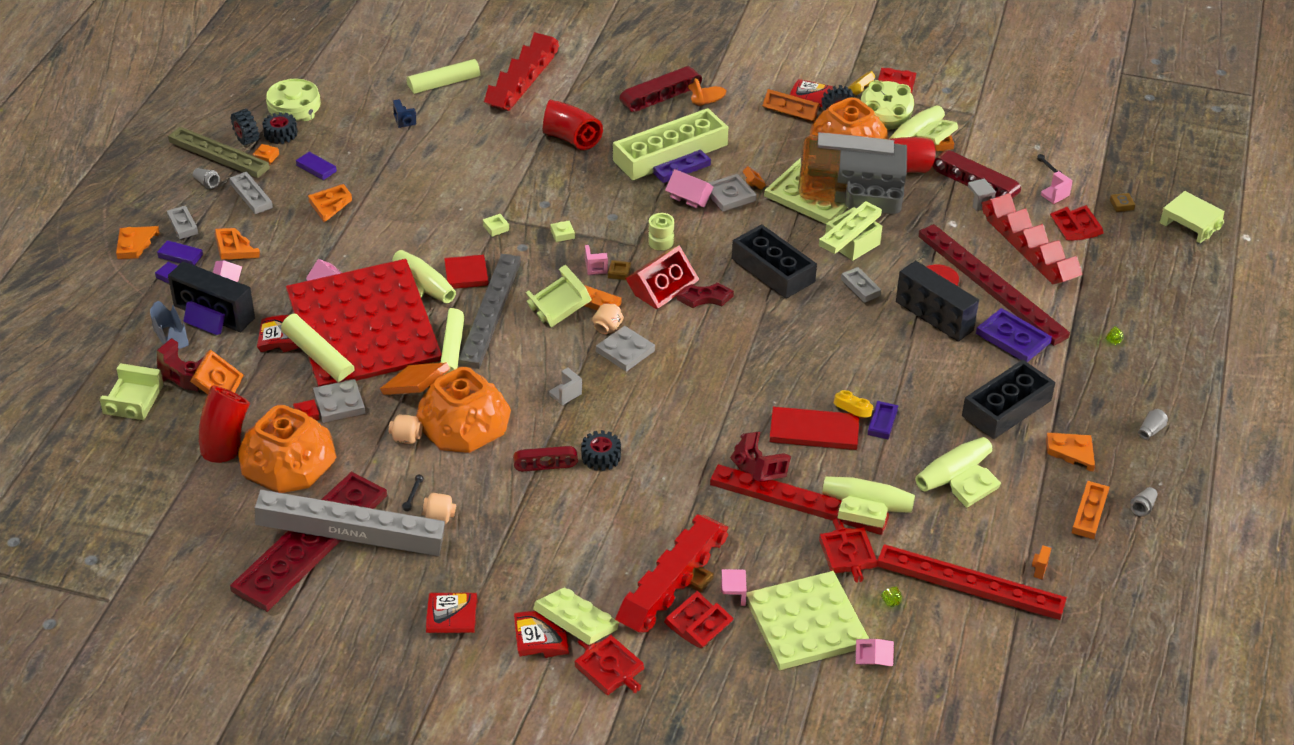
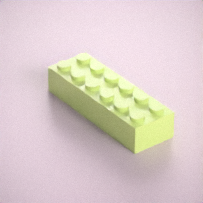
[613,108,729,180]

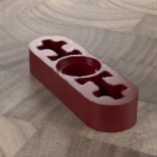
[513,446,578,472]

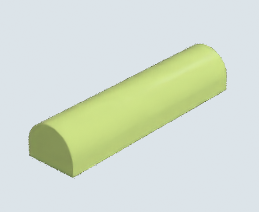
[407,59,480,94]
[441,308,464,375]
[281,314,355,383]

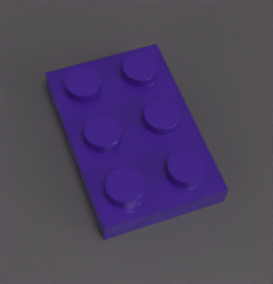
[976,308,1052,362]

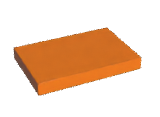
[380,362,450,395]

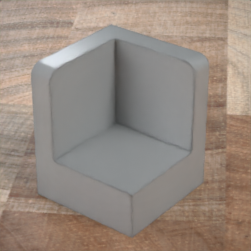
[968,178,996,211]
[549,368,582,405]

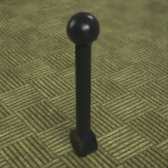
[1037,154,1063,174]
[402,474,424,511]

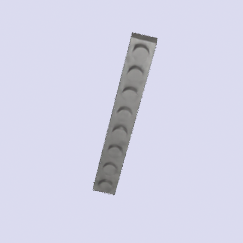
[459,254,521,369]

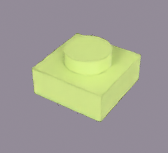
[483,214,509,236]
[550,221,575,242]

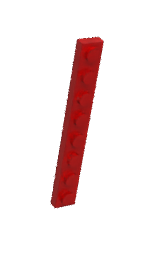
[710,464,889,535]
[877,544,1067,620]

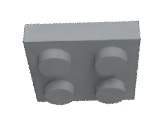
[709,174,757,211]
[596,326,655,372]
[313,379,365,423]

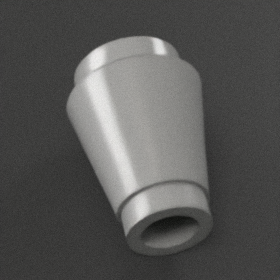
[193,168,220,189]
[1138,409,1168,440]
[1130,487,1158,516]

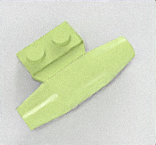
[889,105,958,145]
[392,250,456,303]
[915,437,1001,508]
[822,476,915,528]

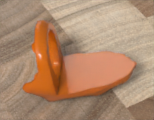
[688,78,727,106]

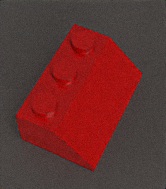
[625,245,699,309]

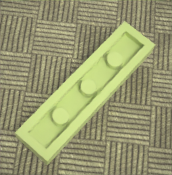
[819,201,882,254]

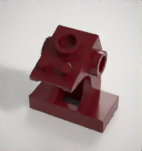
[157,338,204,391]
[730,431,791,482]

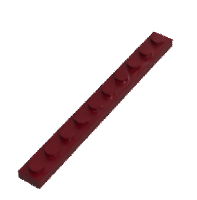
[918,224,1070,346]

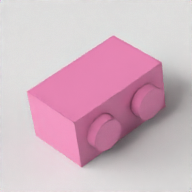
[665,169,713,208]

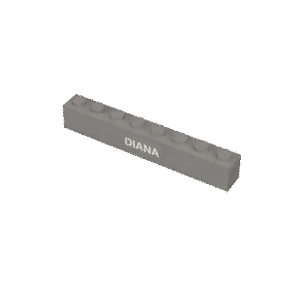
[255,490,445,556]

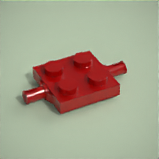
[819,518,877,583]
[575,635,644,696]

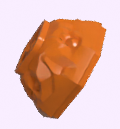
[808,98,889,145]
[416,367,511,453]
[238,405,337,493]

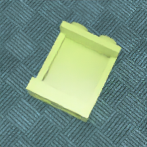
[1160,191,1225,243]
[526,265,592,328]
[100,363,164,420]

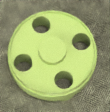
[266,79,321,121]
[861,80,914,130]

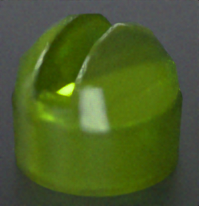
[1105,326,1124,344]
[881,586,902,607]

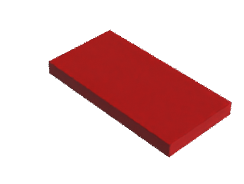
[769,406,859,450]

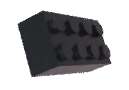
[731,224,817,299]
[896,260,979,342]
[168,261,255,333]
[962,360,1056,439]

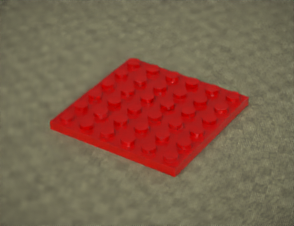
[286,259,442,387]

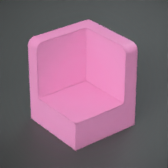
[1041,171,1073,204]
[585,245,608,275]
[213,261,242,282]
[721,569,747,606]
[856,639,894,666]

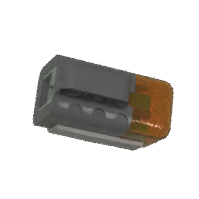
[798,132,907,214]

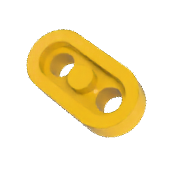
[848,71,875,96]
[833,390,873,417]

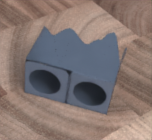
[150,301,189,349]

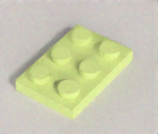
[533,587,620,645]

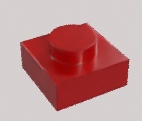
[293,399,320,421]

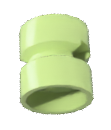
[648,213,674,250]

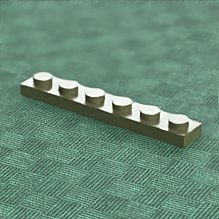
[168,127,270,178]

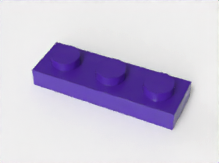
[653,149,711,183]

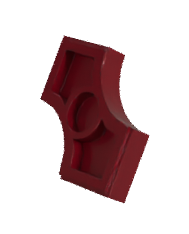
[677,282,734,308]

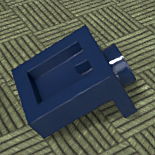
[393,99,416,128]

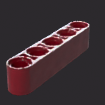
[619,66,702,112]
[933,150,1021,200]

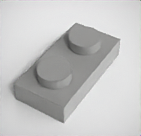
[167,206,198,239]
[841,267,881,302]

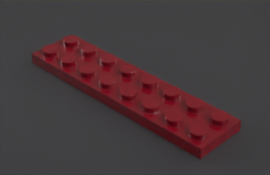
[230,471,387,612]

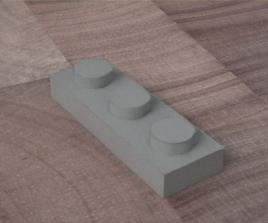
[229,172,273,214]

